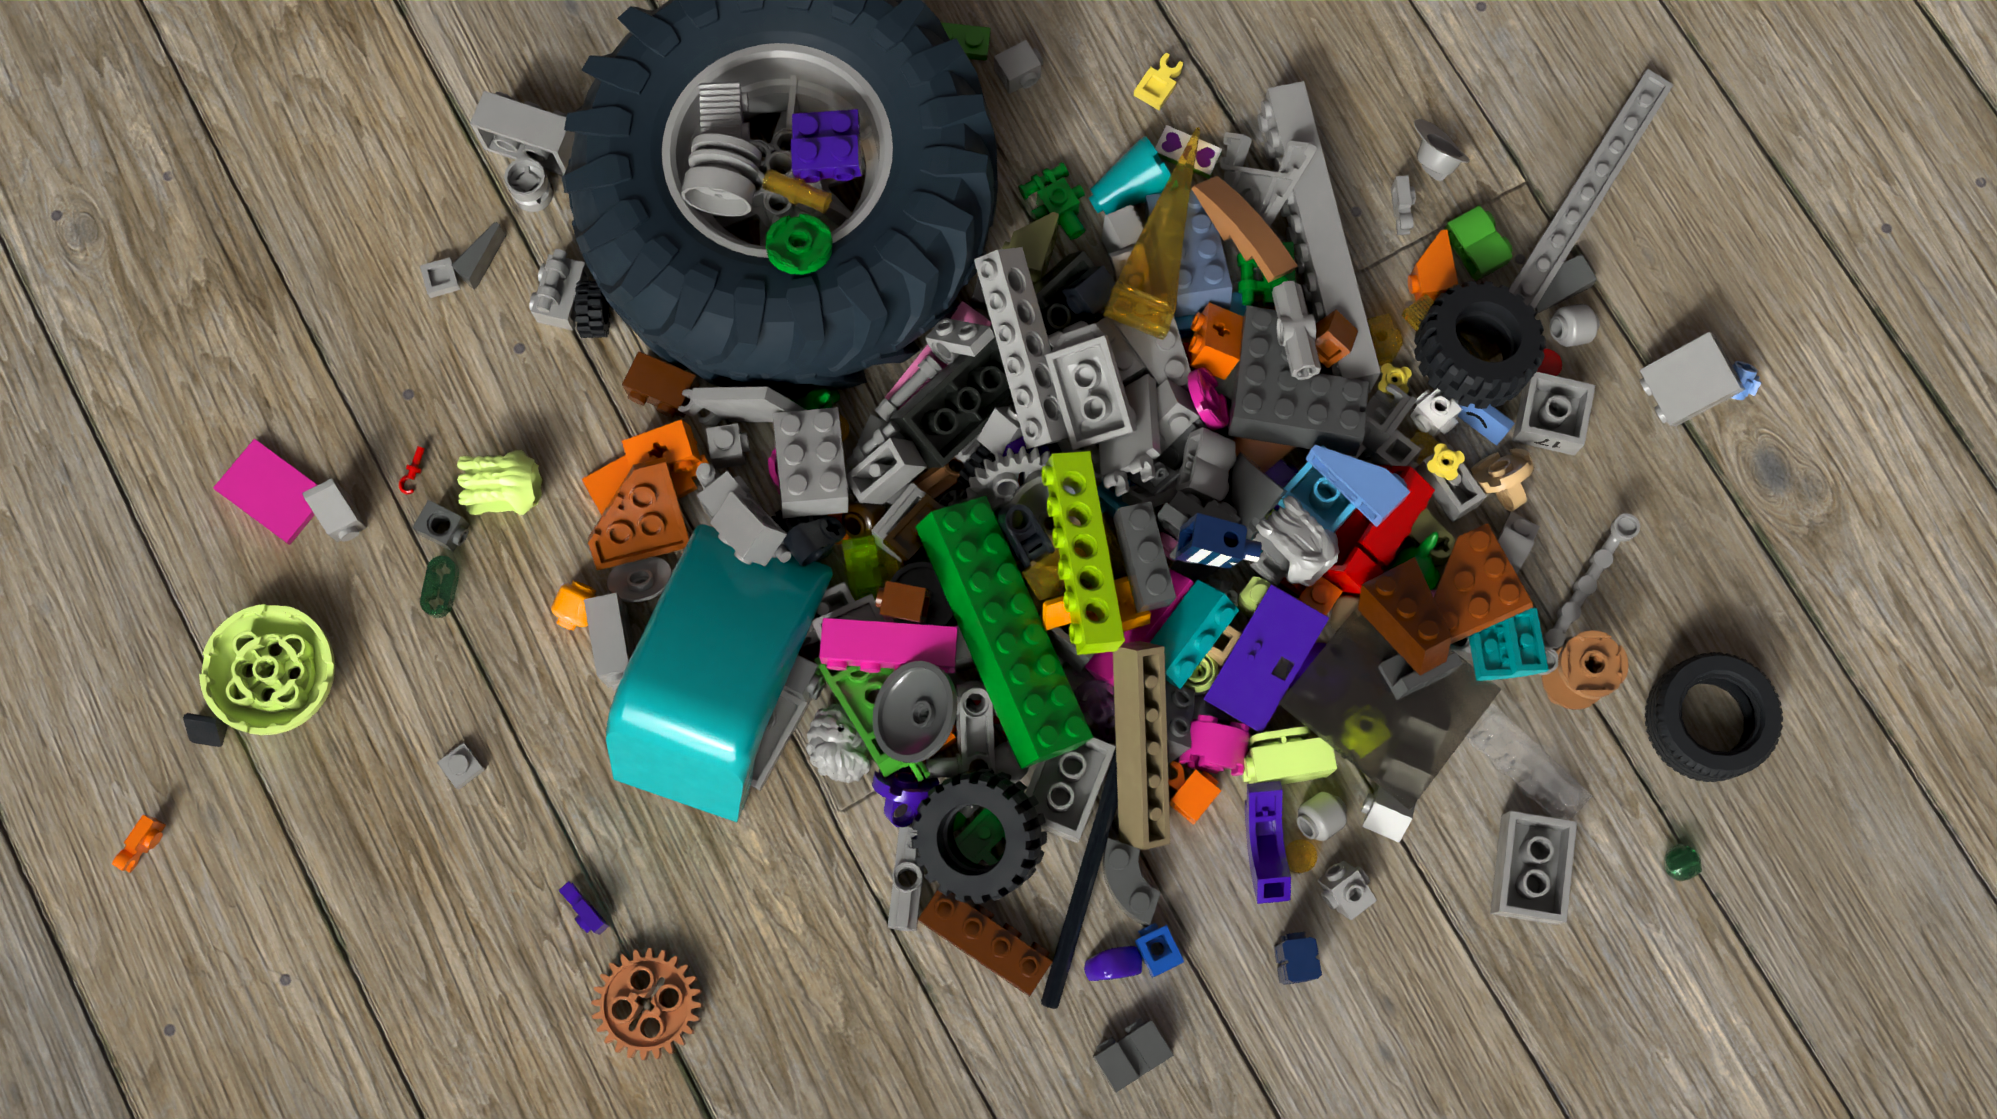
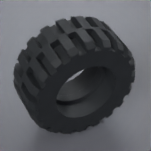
[1414,281,1546,409]
[911,769,1047,904]

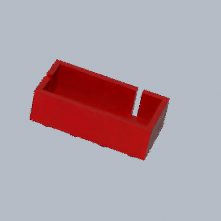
[1322,465,1435,594]

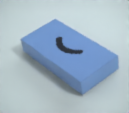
[1458,404,1515,446]

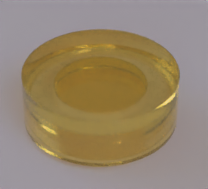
[1285,839,1317,874]

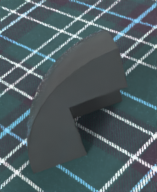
[1226,452,1287,540]

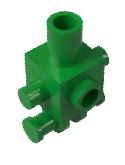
[1018,162,1086,240]

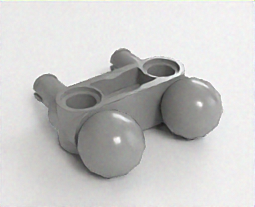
[926,681,1029,783]

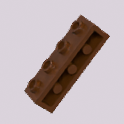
[918,890,1052,997]

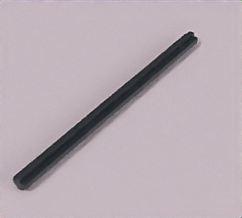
[1041,748,1118,1009]

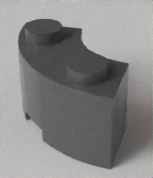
[1103,838,1161,927]

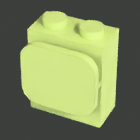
[1242,726,1337,785]

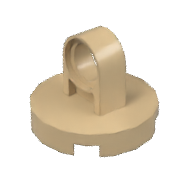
[1471,448,1534,511]

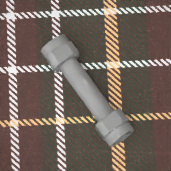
[874,355,943,423]

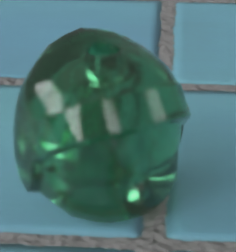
[1664,843,1702,881]

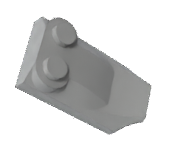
[1045,323,1137,450]

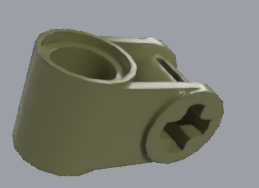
[1403,508,1455,567]

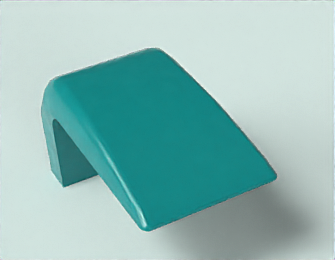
[606,524,833,822]

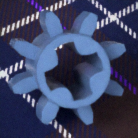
[1731,361,1762,400]

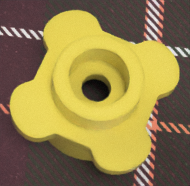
[1377,363,1412,395]
[1427,443,1465,481]

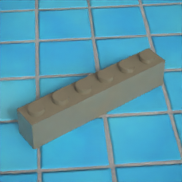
[1113,641,1170,850]

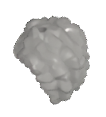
[806,704,871,783]

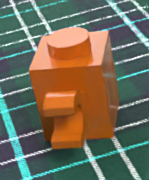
[1280,576,1343,615]
[1168,761,1221,825]

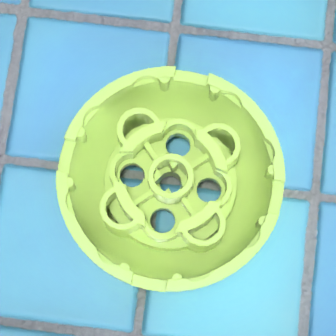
[199,604,335,735]

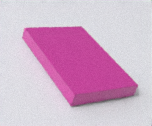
[213,439,317,545]

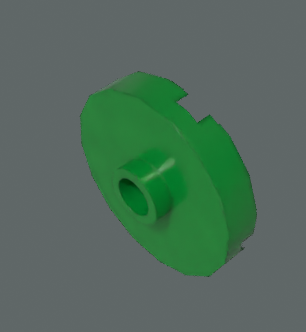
[765,214,833,275]

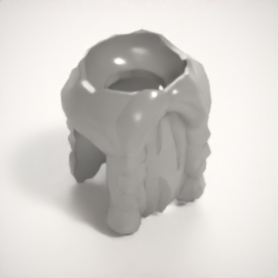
[1253,495,1340,587]

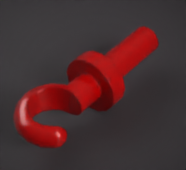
[398,446,425,494]

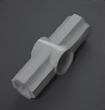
[1272,281,1321,380]
[888,827,924,931]

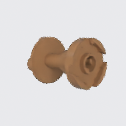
[1541,630,1628,710]

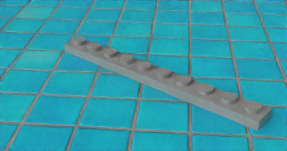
[1509,69,1674,309]

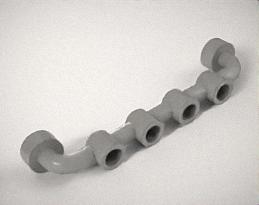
[1539,513,1640,675]

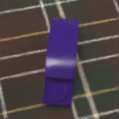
[1245,781,1291,904]

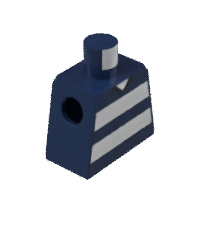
[1175,513,1262,568]

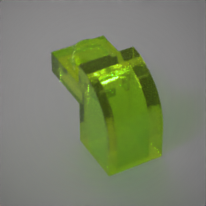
[842,535,883,609]

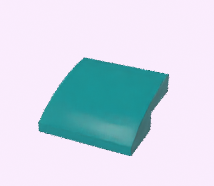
[1468,608,1549,681]

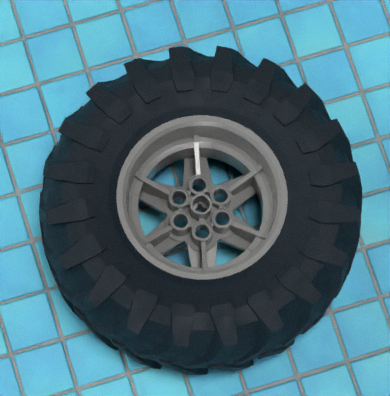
[561,0,998,398]

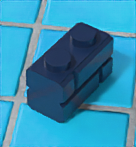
[1274,931,1322,985]

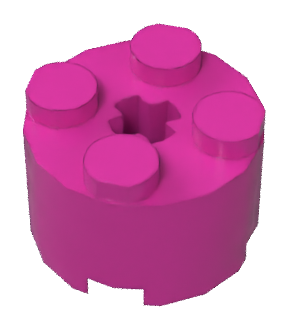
[1178,715,1250,776]

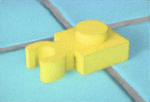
[1134,53,1183,111]

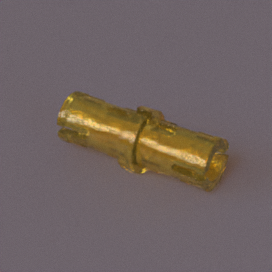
[762,169,832,213]

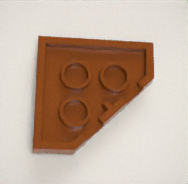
[588,457,690,571]
[1434,523,1533,644]

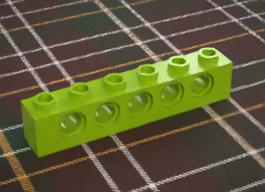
[1041,451,1125,655]

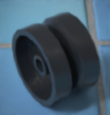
[890,561,955,626]

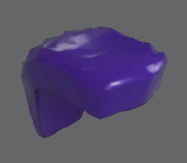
[1084,946,1143,981]

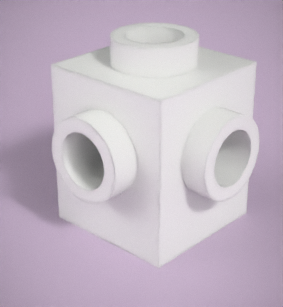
[1410,388,1462,440]

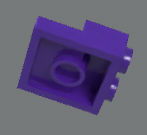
[791,109,862,183]

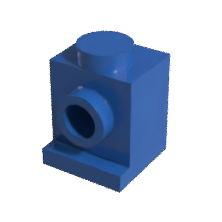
[1135,923,1184,978]

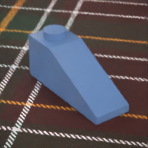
[1306,445,1410,527]

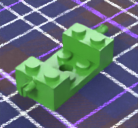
[814,657,930,781]

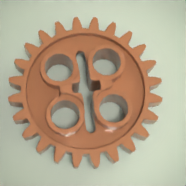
[591,948,703,1060]

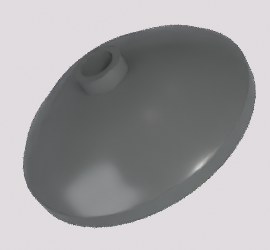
[872,661,957,763]

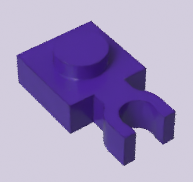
[558,881,609,935]

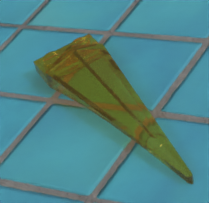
[1103,127,1200,340]

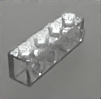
[1463,704,1593,821]

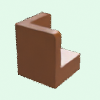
[1315,309,1358,368]

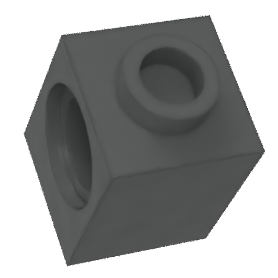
[412,500,470,552]

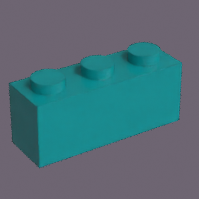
[1150,580,1239,689]

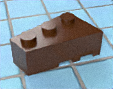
[1358,557,1452,676]

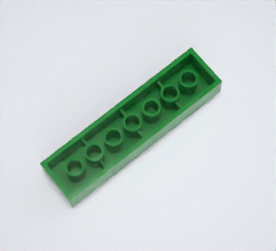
[915,496,1093,769]

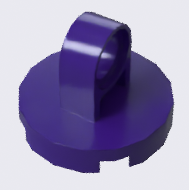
[872,766,940,827]

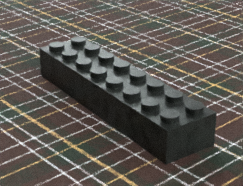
[889,251,1122,468]

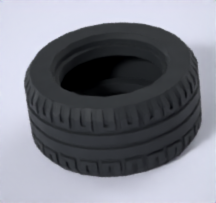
[1644,652,1783,782]

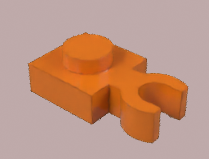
[112,814,166,873]

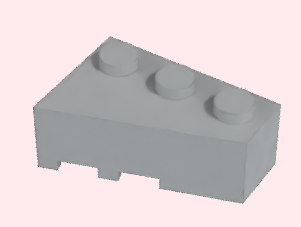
[1104,294,1191,393]

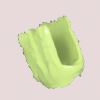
[457,450,542,515]

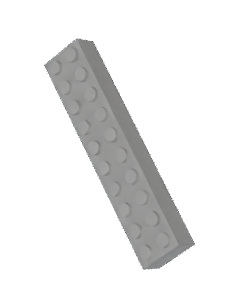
[1257,81,1381,393]

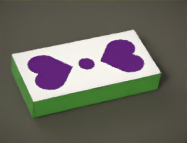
[1155,125,1222,179]

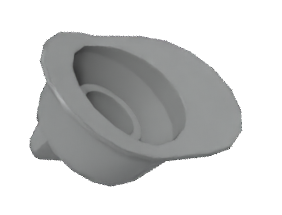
[1414,119,1470,181]

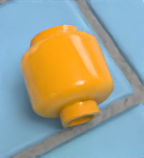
[551,580,597,631]

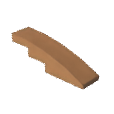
[1191,176,1298,283]

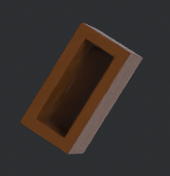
[622,351,700,418]
[876,581,932,624]

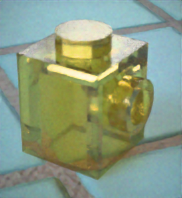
[1367,313,1402,366]

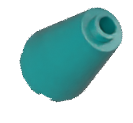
[1088,136,1177,215]

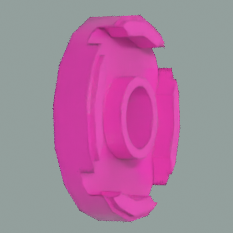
[1187,367,1229,431]

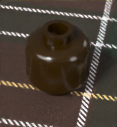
[841,500,888,542]

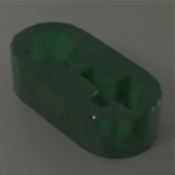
[420,556,459,618]

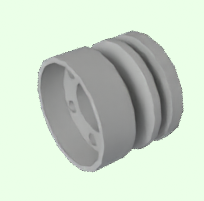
[681,133,762,216]

